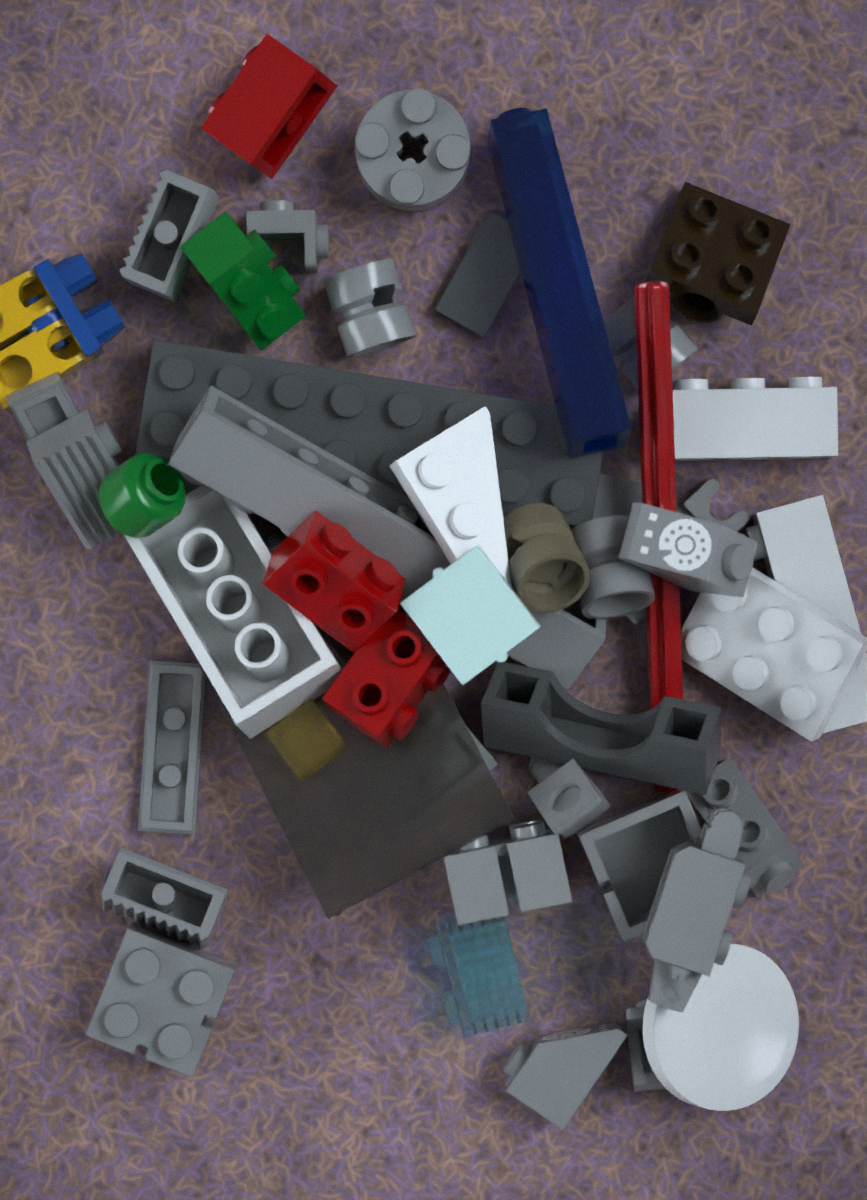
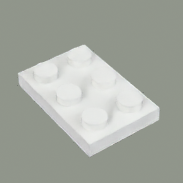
[681,567,867,742]

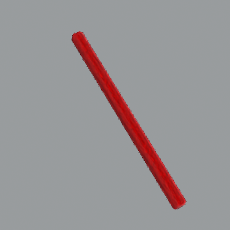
[634,281,683,793]

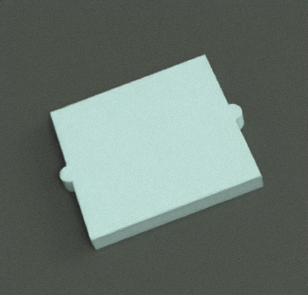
[400,544,541,685]

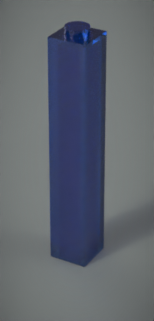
[487,107,632,459]

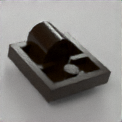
[646,182,791,326]

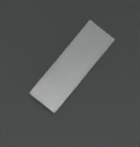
[138,660,207,834]

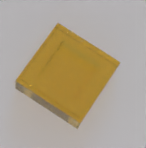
[265,698,348,782]

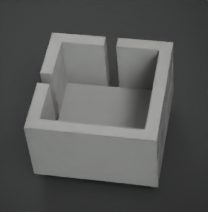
[576,789,702,942]
[444,818,572,926]
[85,921,239,1078]

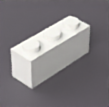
[673,377,838,461]

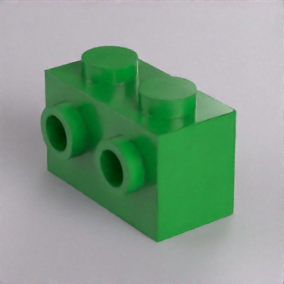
[180,211,306,351]

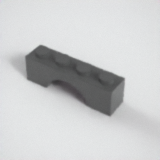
[481,661,721,795]

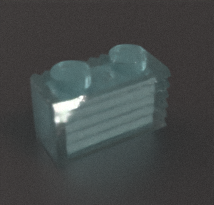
[428,916,530,1037]

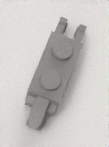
[642,806,751,1012]

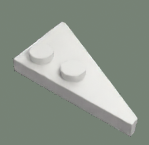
[389,406,512,588]

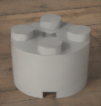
[355,88,470,212]

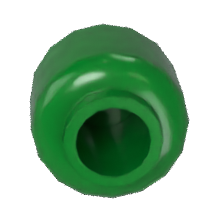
[99,452,186,538]

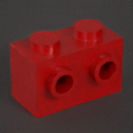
[201,34,338,179]
[262,510,406,652]
[322,609,451,749]

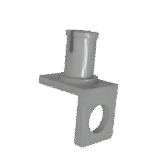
[527,757,610,838]

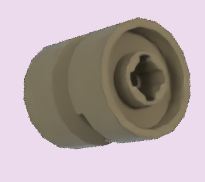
[503,503,590,613]

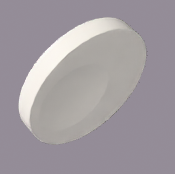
[642,943,799,1111]

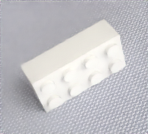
[124,485,343,739]

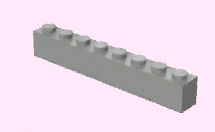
[168,385,607,689]

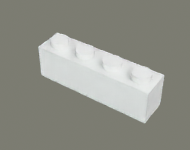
[745,495,867,734]

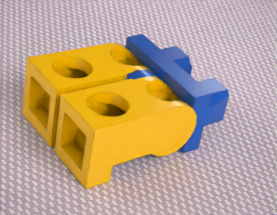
[0,253,126,413]

